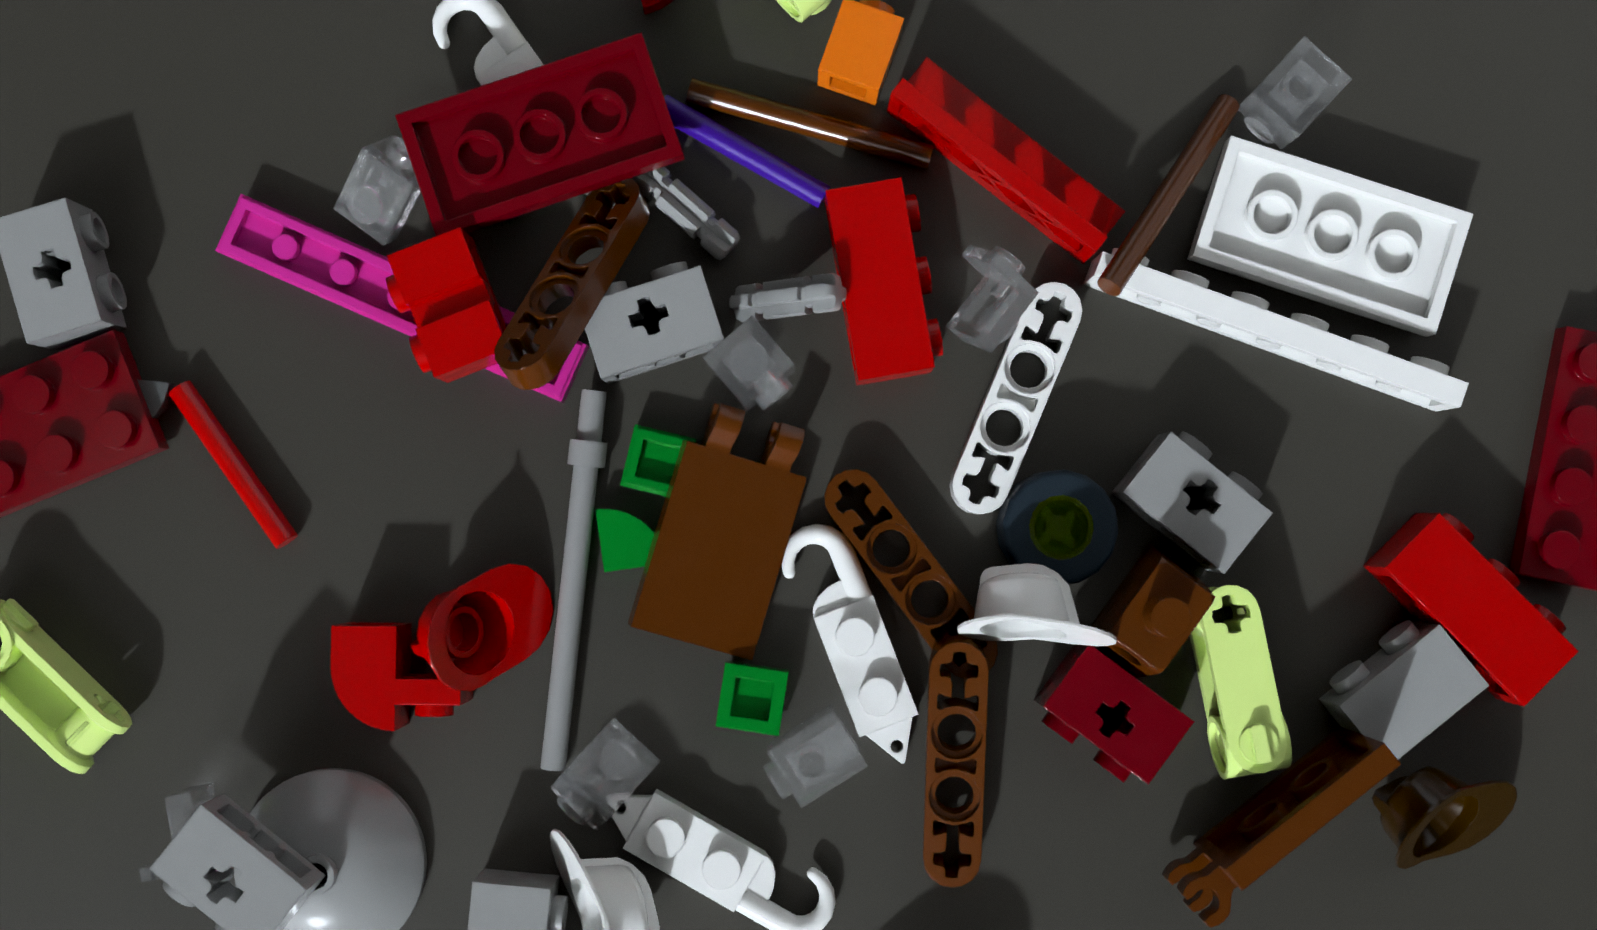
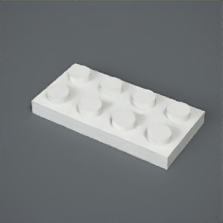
[1187,135,1473,337]

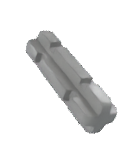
[631,167,740,260]
[729,273,847,323]

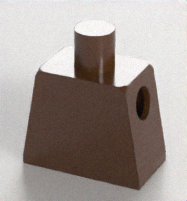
[1090,544,1215,678]

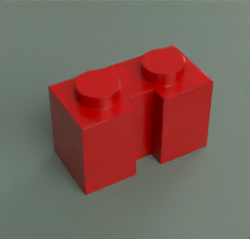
[386,227,507,383]

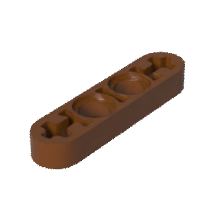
[494,178,650,390]
[824,469,998,678]
[922,635,989,888]

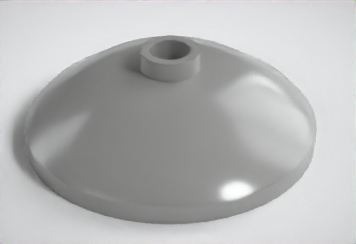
[234,768,427,930]

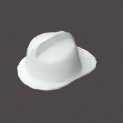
[957,563,1117,646]
[550,829,660,930]

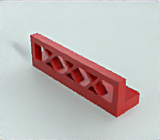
[887,57,1125,264]

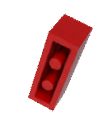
[824,177,943,386]
[1363,513,1579,707]

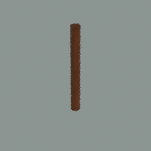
[686,78,934,169]
[1097,94,1240,296]

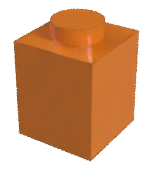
[817,0,905,106]

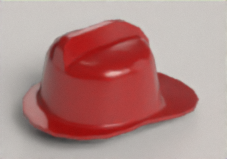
[410,563,553,691]

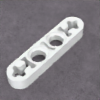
[949,282,1083,515]

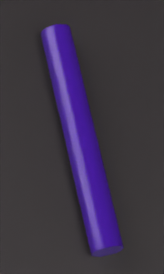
[664,94,831,209]

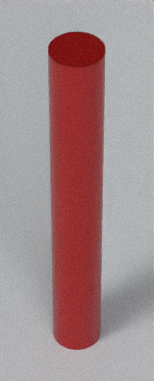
[169,380,298,549]

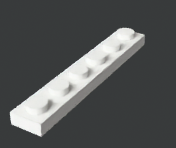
[1083,248,1469,412]

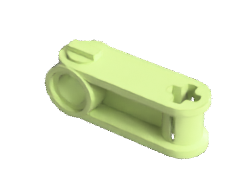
[1190,585,1292,780]
[0,598,132,774]

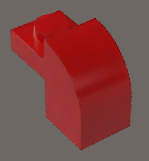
[330,622,473,731]

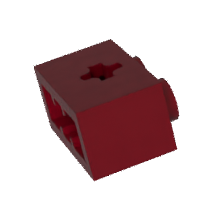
[1034,645,1194,785]

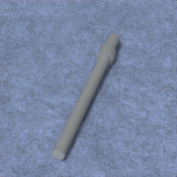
[540,389,608,771]

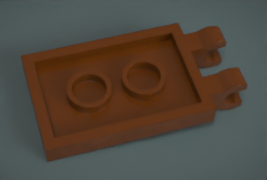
[627,403,807,660]
[1162,727,1401,928]

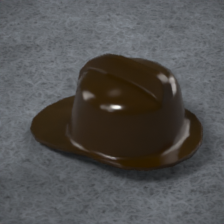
[1372,766,1517,869]

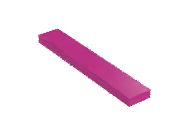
[215,194,589,403]

